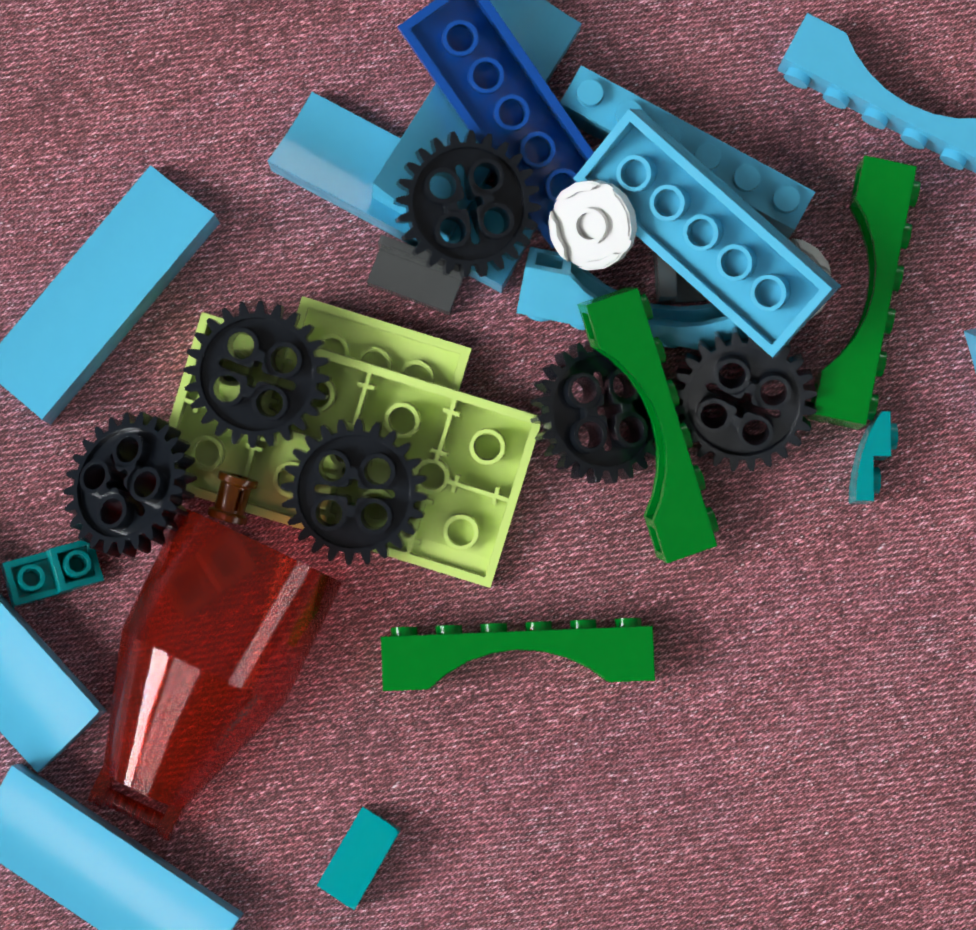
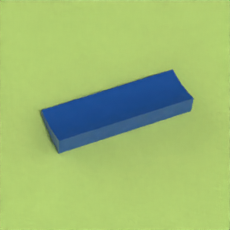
[397,0,594,249]

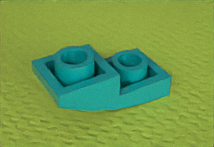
[849,411,898,504]
[0,540,104,608]

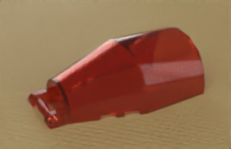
[87,508,343,841]

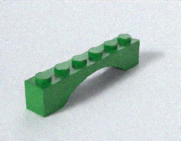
[807,156,921,430]
[577,287,719,564]
[381,618,655,691]

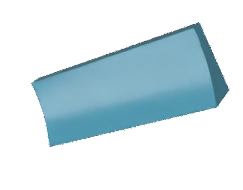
[372,0,582,242]
[267,92,537,293]
[573,109,841,358]
[0,165,220,425]
[0,593,107,773]
[0,764,244,930]

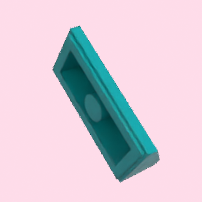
[317,806,401,910]

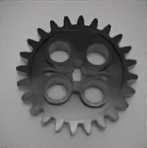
[393,130,541,278]
[183,301,332,448]
[674,327,817,471]
[530,341,656,484]
[63,412,197,558]
[281,418,428,565]

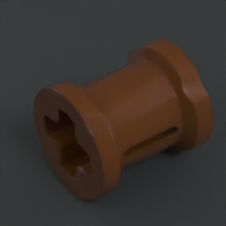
[207,471,258,525]

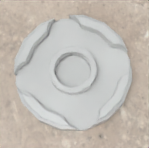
[548,179,637,271]

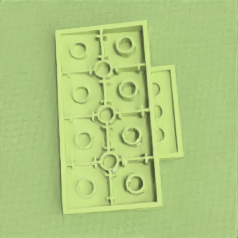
[169,296,541,588]

